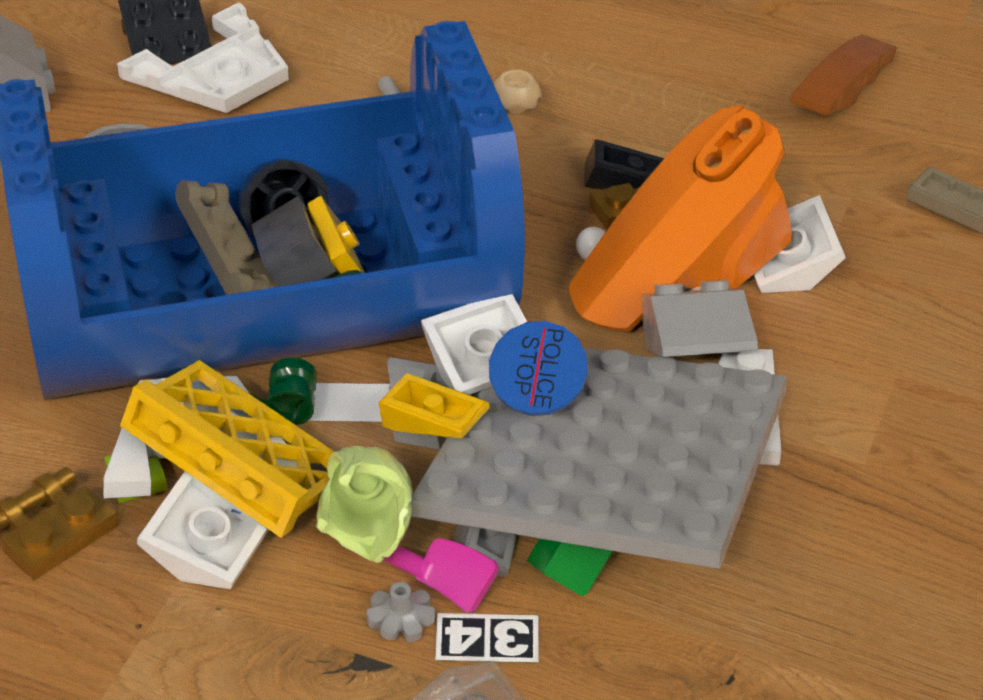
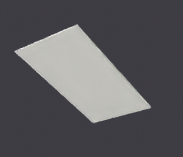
[308,383,390,422]

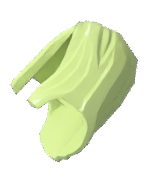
[316,446,413,563]

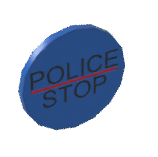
[489,321,588,416]

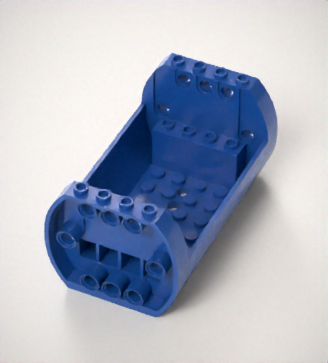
[0,21,525,400]

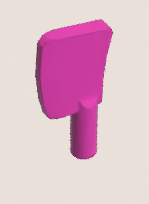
[383,538,499,613]

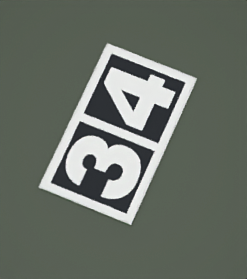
[435,613,539,663]

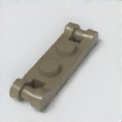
[175,180,278,295]

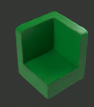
[527,538,613,596]

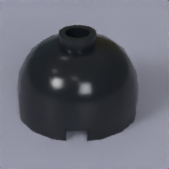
[237,159,329,240]

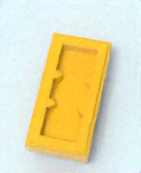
[307,196,364,277]

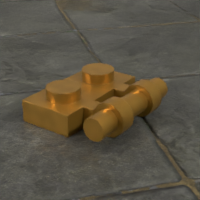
[0,466,118,581]

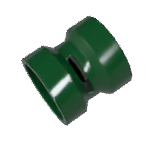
[266,357,317,425]

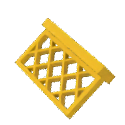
[120,360,334,538]

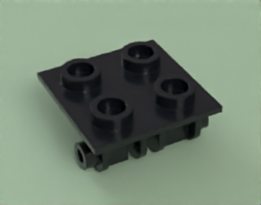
[118,0,212,65]

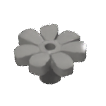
[366,582,435,643]

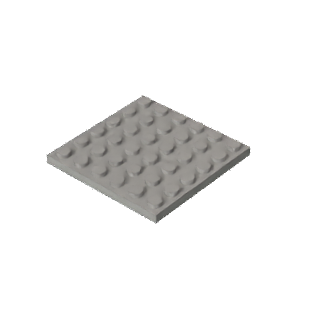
[410,348,787,569]

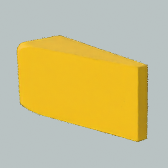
[378,373,490,439]

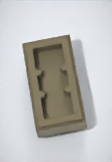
[906,167,983,233]

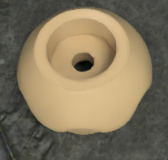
[493,70,542,114]

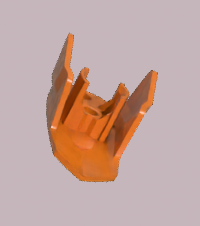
[569,106,792,332]

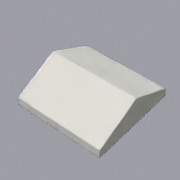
[754,195,846,293]
[421,294,527,395]
[137,471,269,589]

